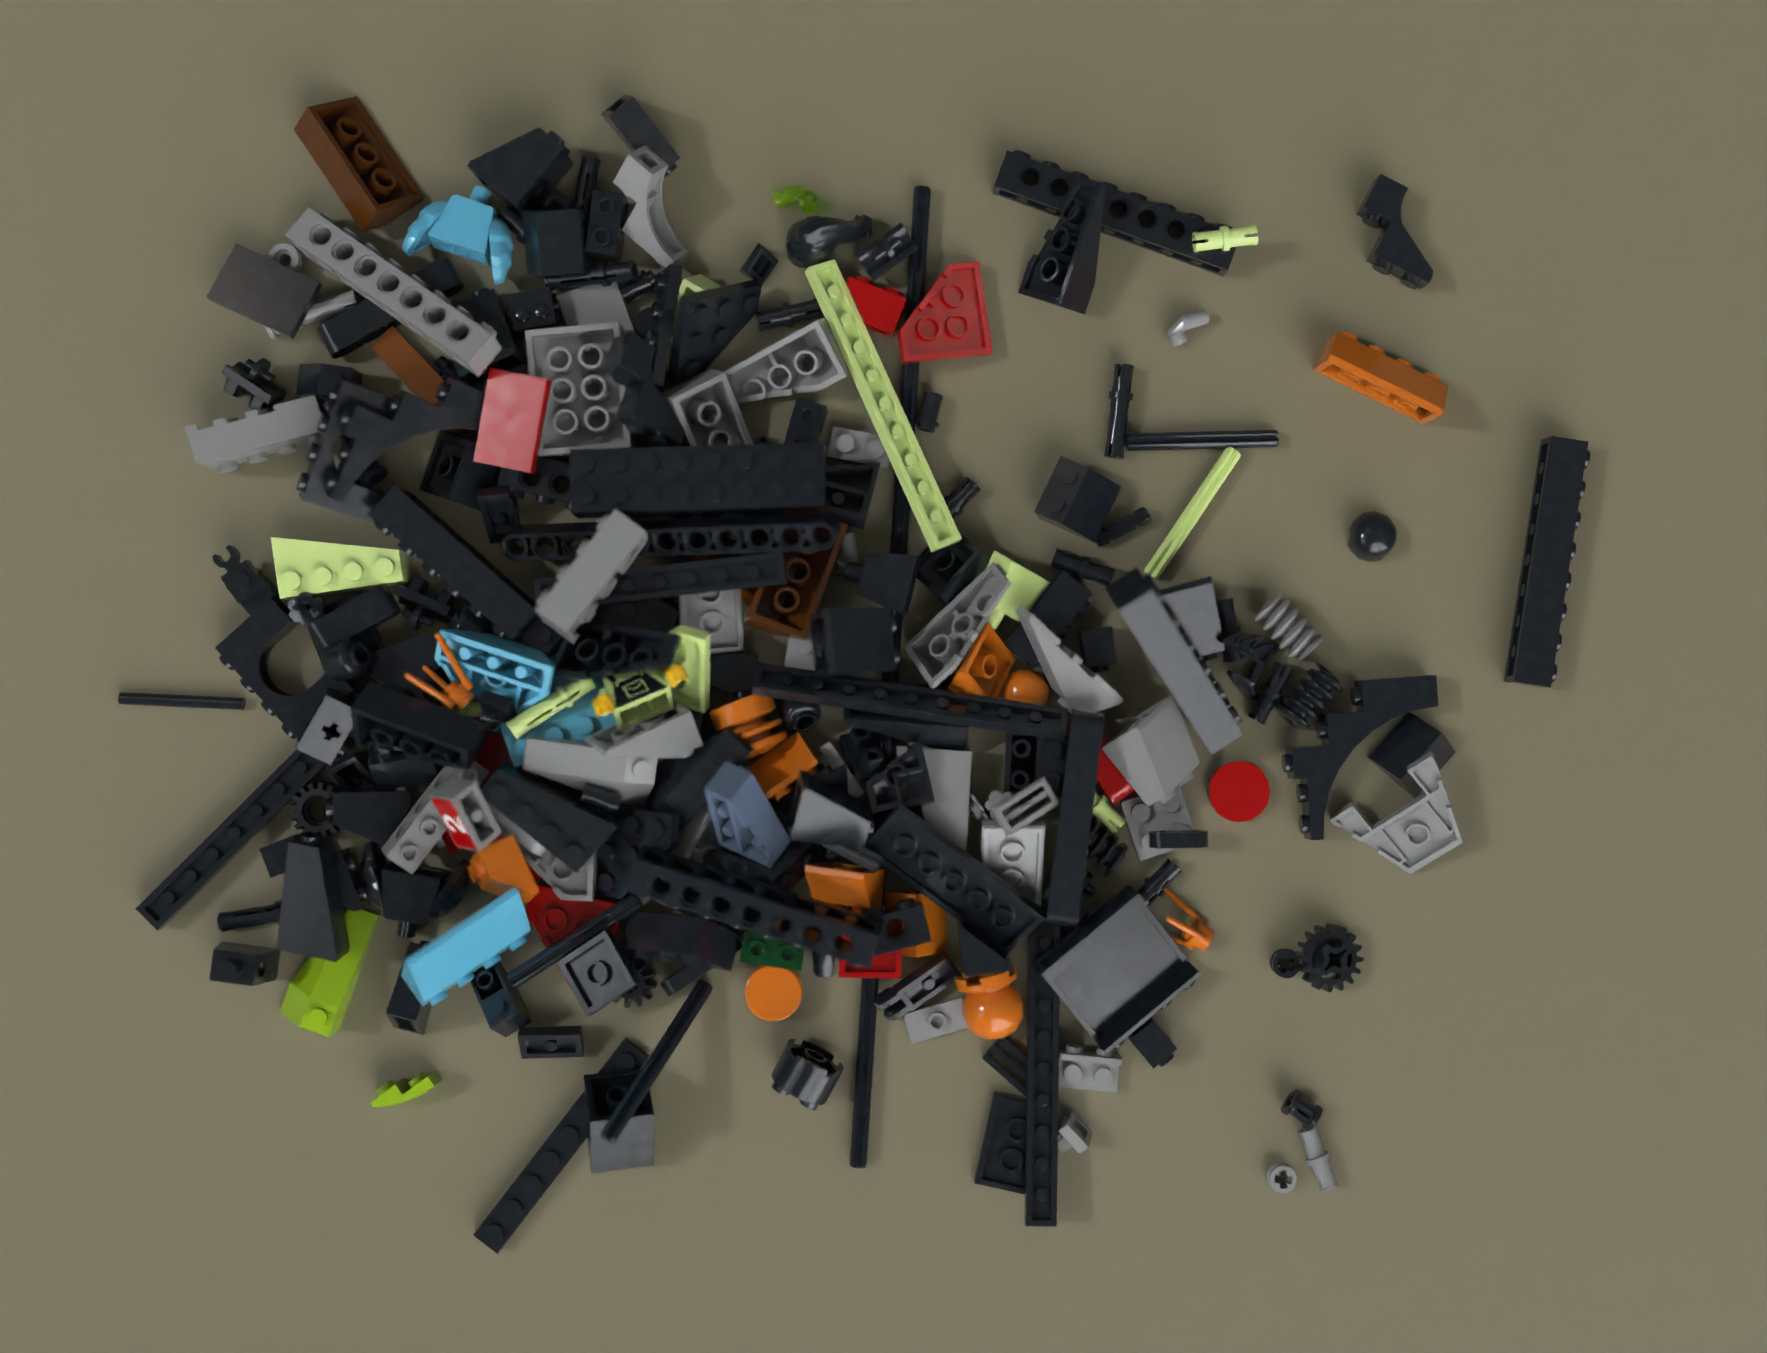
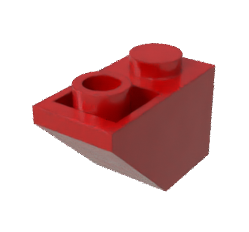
[846,275,907,339]

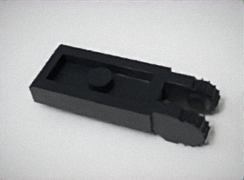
[874,950,961,1022]

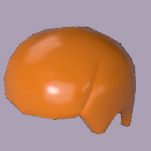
[999,669,1050,705]

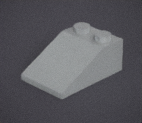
[660,369,753,446]
[584,702,703,758]

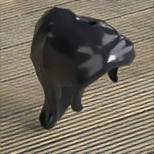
[786,214,873,269]

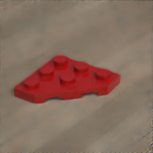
[897,261,993,364]
[526,882,620,988]

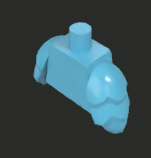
[402,186,514,285]

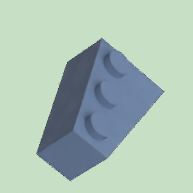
[704,761,791,868]

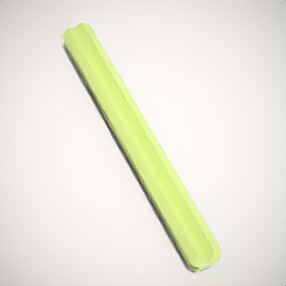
[1144,447,1241,580]

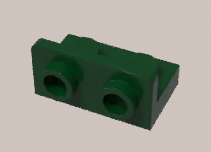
[739,930,805,971]

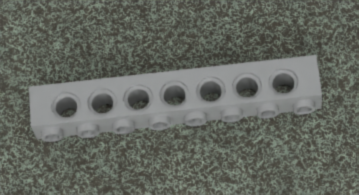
[285,207,502,377]

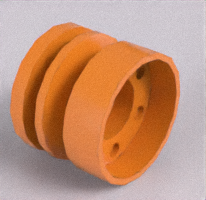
[709,694,788,760]

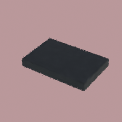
[207,243,322,339]
[974,1091,1026,1195]

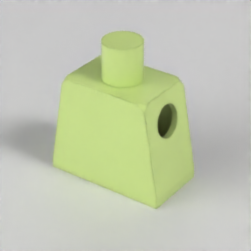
[987,551,1051,630]

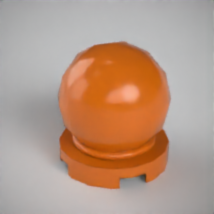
[954,964,1023,1040]

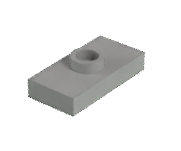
[903,996,969,1044]

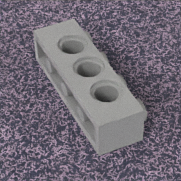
[381,760,490,874]

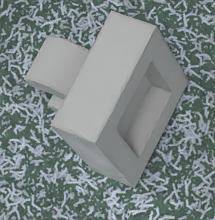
[1058,1111,1093,1154]

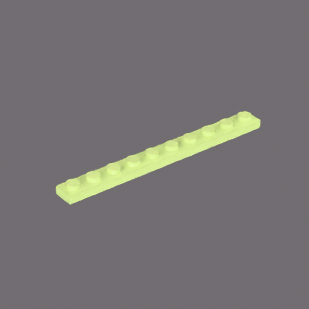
[805,259,962,553]

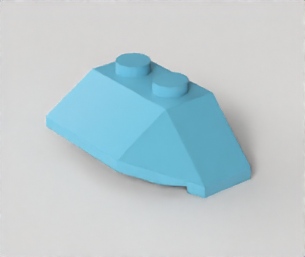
[434,629,555,714]

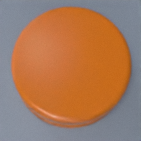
[745,965,803,1022]

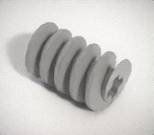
[1254,593,1323,661]

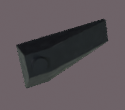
[1018,178,1106,314]

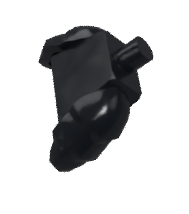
[360,841,470,938]

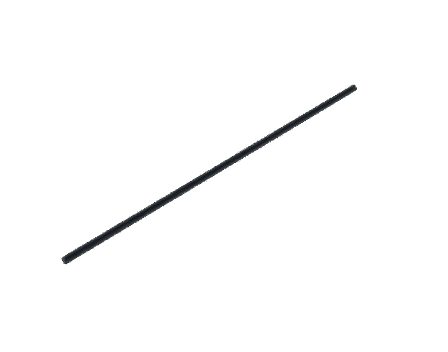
[850,185,931,1169]

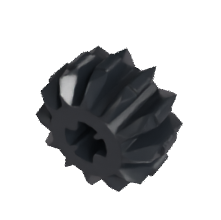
[613,957,658,1008]

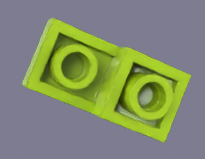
[370,1070,442,1108]

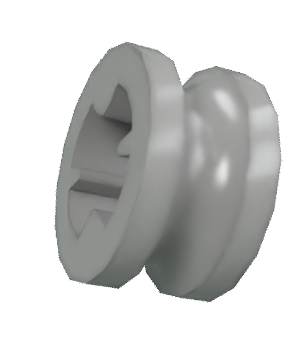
[1266,1163,1297,1194]

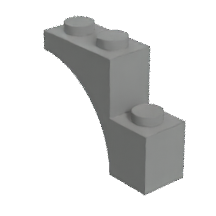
[613,145,689,268]

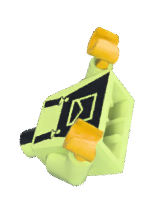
[592,663,689,732]

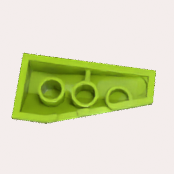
[280,908,380,1037]

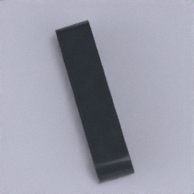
[317,257,464,359]

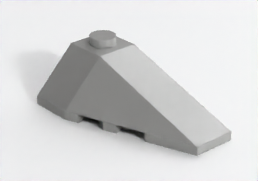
[724,318,848,403]
[1015,605,1124,714]

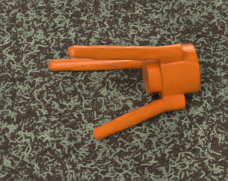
[405,633,476,712]
[1164,887,1214,951]

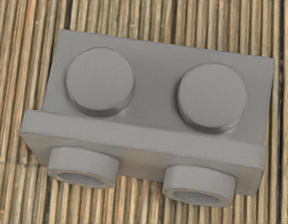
[1059,1044,1122,1093]

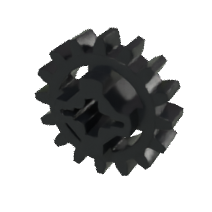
[1295,923,1364,992]

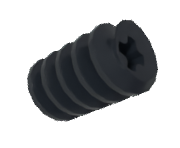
[1274,662,1344,729]
[1086,817,1128,877]

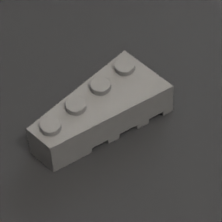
[185,395,325,473]
[535,509,649,645]

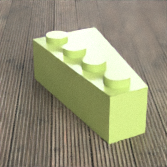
[271,537,412,600]

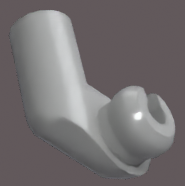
[1167,309,1209,347]

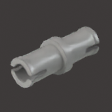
[1297,1125,1339,1192]

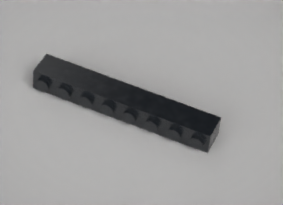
[1504,436,1590,688]

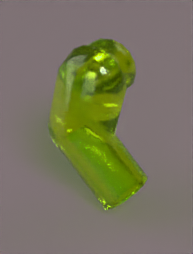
[772,186,818,214]

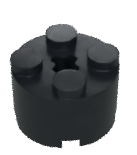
[771,1039,844,1110]

